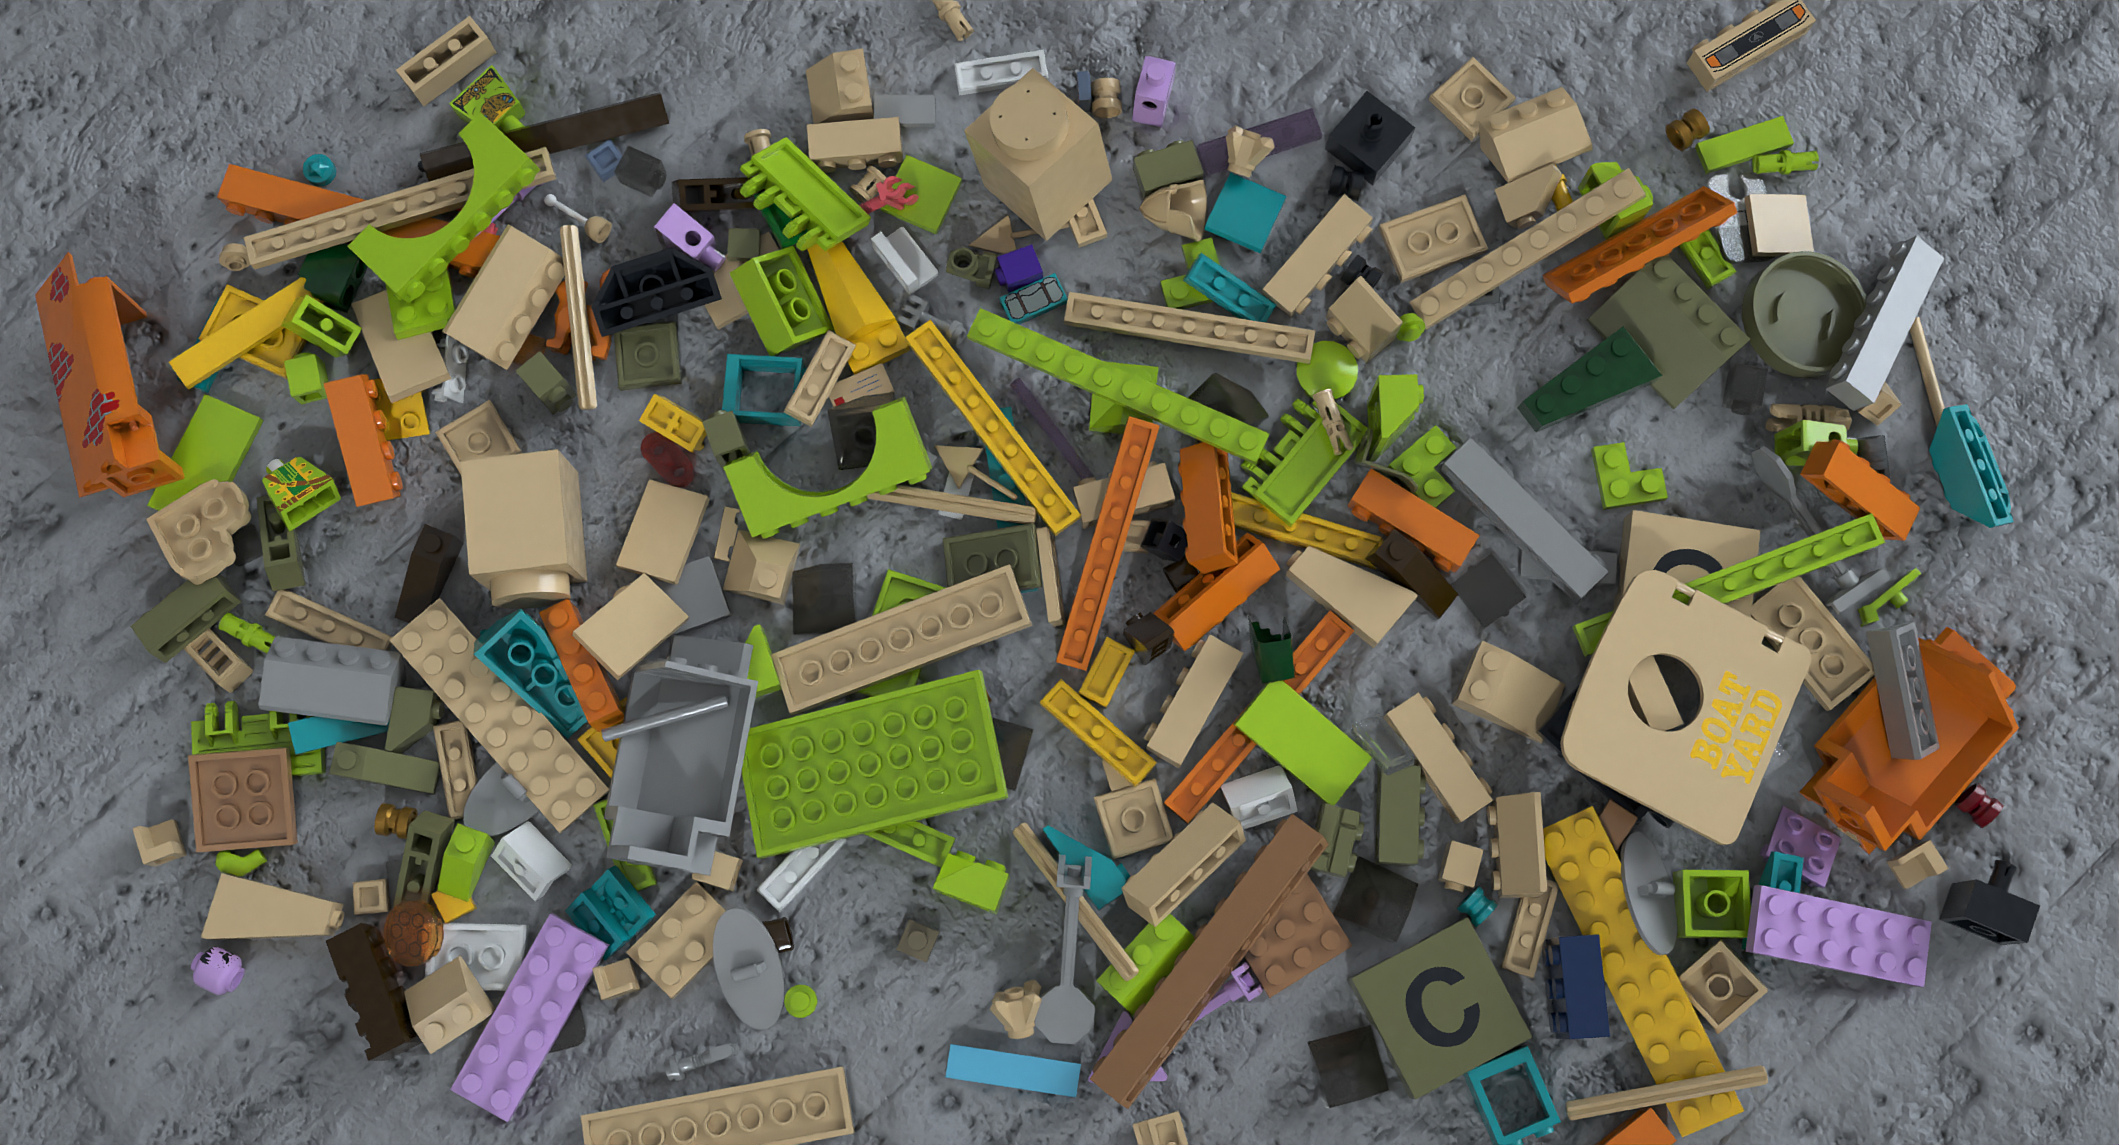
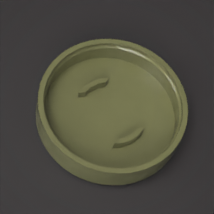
[1742,251,1867,378]

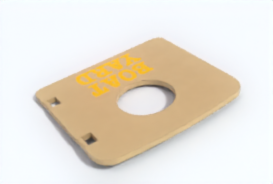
[1560,570,1812,845]

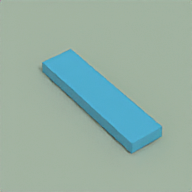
[945,1044,1081,1097]

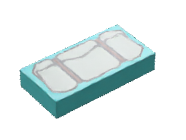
[999,273,1068,325]

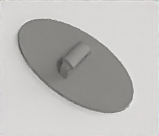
[463,762,539,837]
[1621,832,1677,955]
[713,907,785,1030]

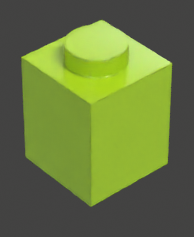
[284,352,329,405]

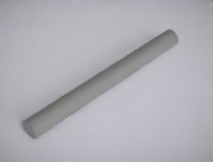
[601,694,730,742]

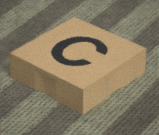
[1613,510,1761,618]

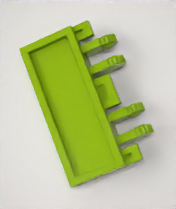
[740,137,871,251]
[1241,398,1368,527]
[191,701,326,777]

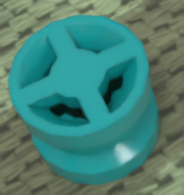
[1456,886,1498,927]

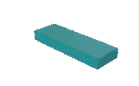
[1183,253,1277,323]
[288,716,390,755]

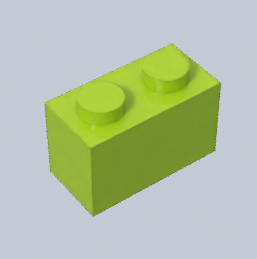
[281,294,362,358]

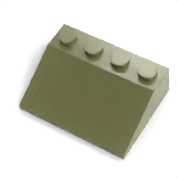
[1587,255,1750,410]

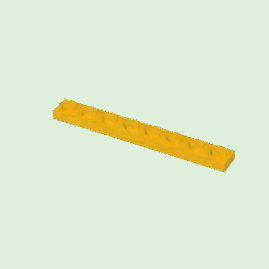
[905,320,1081,536]

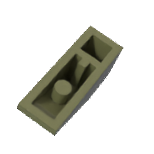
[256,495,306,592]
[329,742,440,794]
[392,810,455,920]

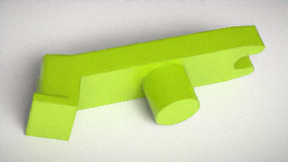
[1857,568,1921,627]

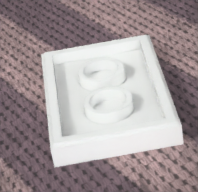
[425,923,529,991]

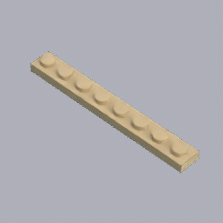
[1409,168,1646,330]
[1064,292,1315,364]

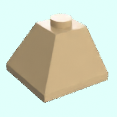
[723,530,800,605]

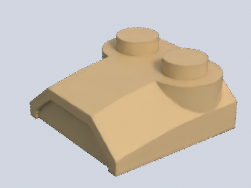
[1678,939,1768,1034]

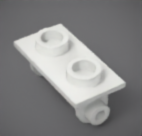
[432,335,468,403]

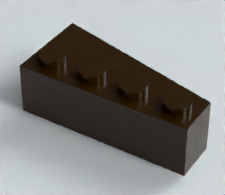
[326,923,423,1061]

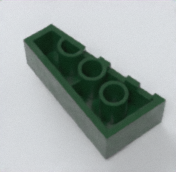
[1517,326,1663,432]

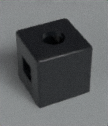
[1140,518,1188,562]

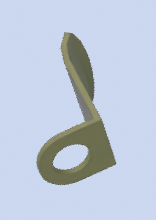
[1354,428,1418,493]

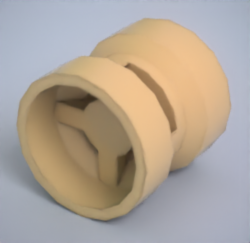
[1090,78,1122,118]

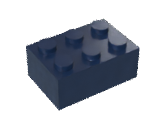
[1542,934,1610,1039]

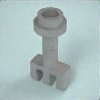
[896,294,966,346]
[664,1043,740,1081]

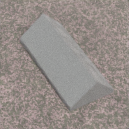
[1866,622,1940,760]

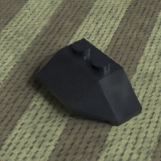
[591,247,722,337]

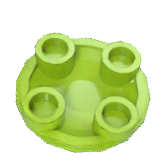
[1296,341,1358,400]

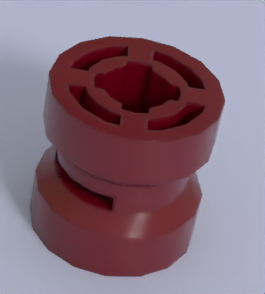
[1955,782,2004,828]

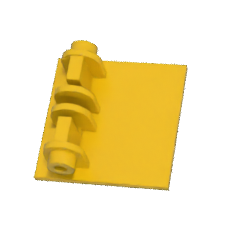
[373,378,430,441]

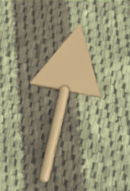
[968,215,1070,254]
[934,445,1017,500]

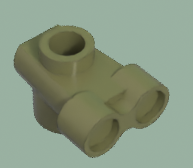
[946,247,998,289]

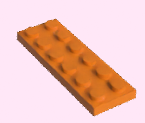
[1542,186,1738,304]

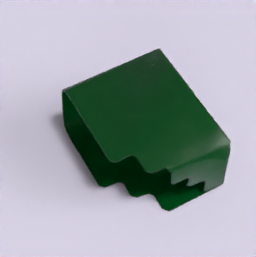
[298,243,368,313]
[1248,616,1295,684]

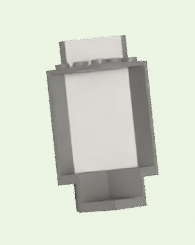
[604,635,758,876]

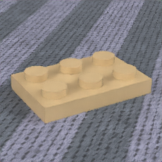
[626,882,726,999]

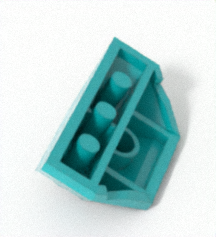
[1929,404,2014,528]

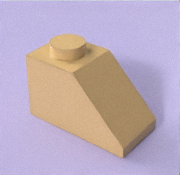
[1494,164,1562,229]

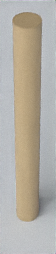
[1909,317,1945,427]

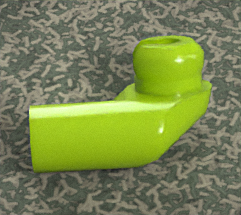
[215,848,267,877]

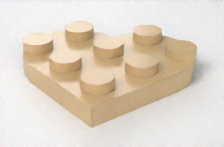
[146,479,251,585]

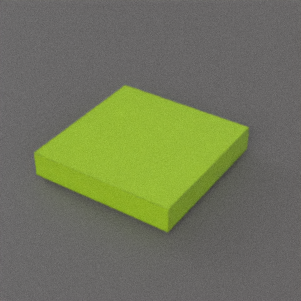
[881,154,962,235]

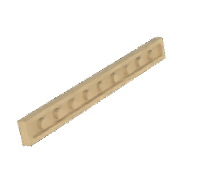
[243,147,557,270]

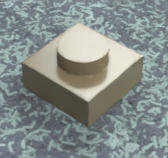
[896,919,940,963]

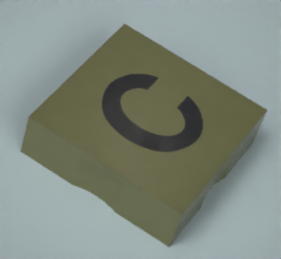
[1347,917,1532,1100]

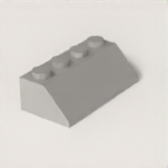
[259,636,407,726]

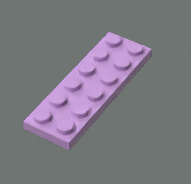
[1745,885,1932,987]
[450,913,609,1122]

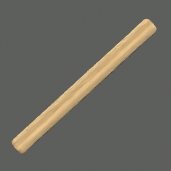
[560,225,597,410]
[867,485,1037,524]
[1013,823,1139,981]
[1566,1065,1768,1120]

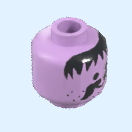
[191,946,245,995]

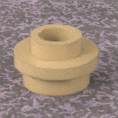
[219,243,251,271]

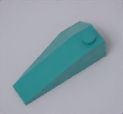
[474,608,587,739]

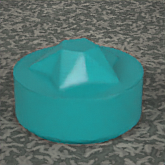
[303,154,336,187]

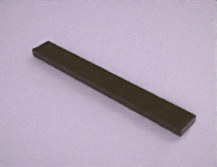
[420,92,669,182]

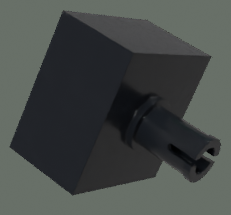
[1325,91,1416,186]
[1939,860,2040,945]

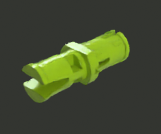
[1752,150,1819,175]
[219,612,275,653]

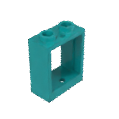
[722,354,807,427]
[1463,1046,1561,1145]

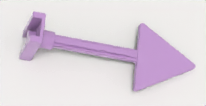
[1088,962,1264,1083]

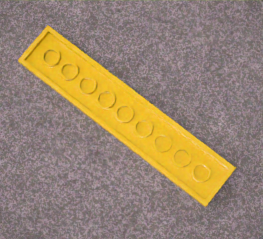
[1543,806,1744,1137]

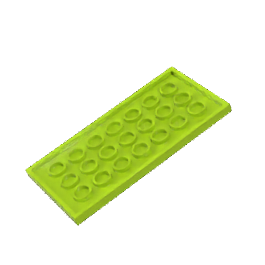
[742,669,1008,859]

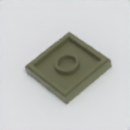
[614,321,682,391]

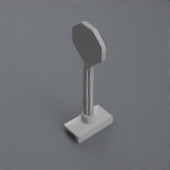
[1751,446,1891,614]
[1035,855,1095,1044]

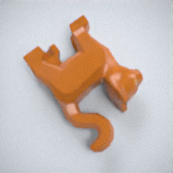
[546,268,612,361]

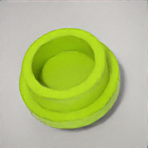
[1396,313,1425,342]
[784,985,817,1018]

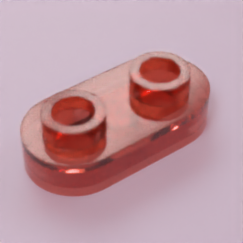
[641,432,695,488]

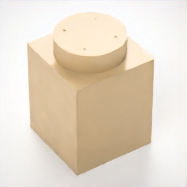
[964,68,1113,241]
[461,449,588,609]

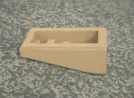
[184,628,253,693]

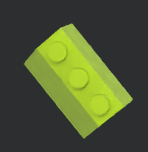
[729,246,834,356]
[1367,374,1424,461]
[1096,914,1195,1016]

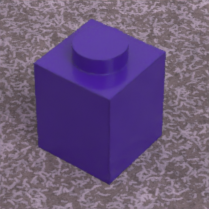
[994,244,1043,294]

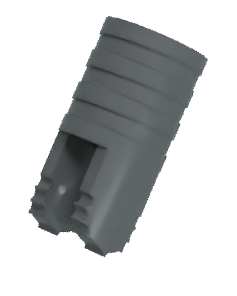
[1857,435,1891,483]

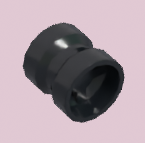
[1328,165,1365,202]
[1340,255,1384,289]

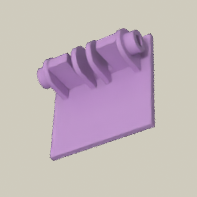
[1759,806,1841,888]

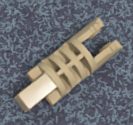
[1765,404,1852,432]

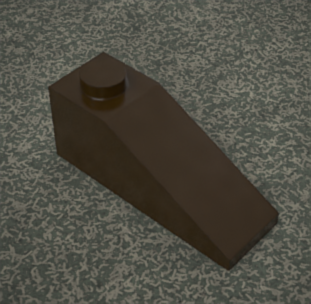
[672,177,765,213]
[395,524,464,623]
[1365,529,1459,619]
[1123,612,1175,666]

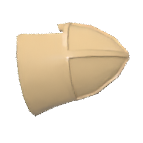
[1139,180,1207,242]

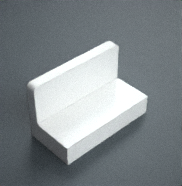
[871,227,938,295]
[1221,765,1298,830]
[491,821,572,902]

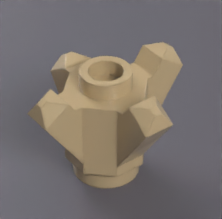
[1226,125,1275,178]
[990,980,1042,1039]

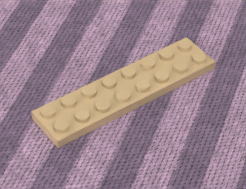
[771,564,1032,715]
[389,598,610,833]
[580,1066,855,1145]

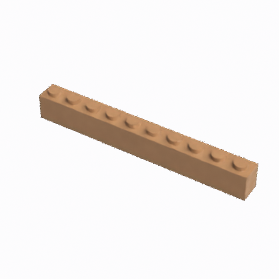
[1090,814,1329,1109]

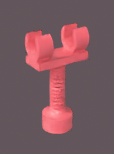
[859,176,919,214]

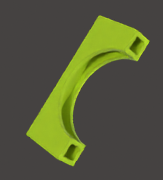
[348,112,540,304]
[723,396,932,539]

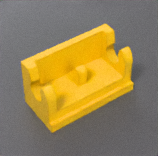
[639,394,707,453]

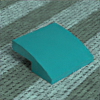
[1204,173,1287,254]
[565,865,656,961]

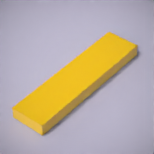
[1040,679,1157,788]

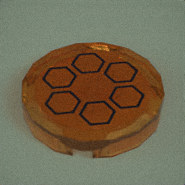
[383,900,444,967]

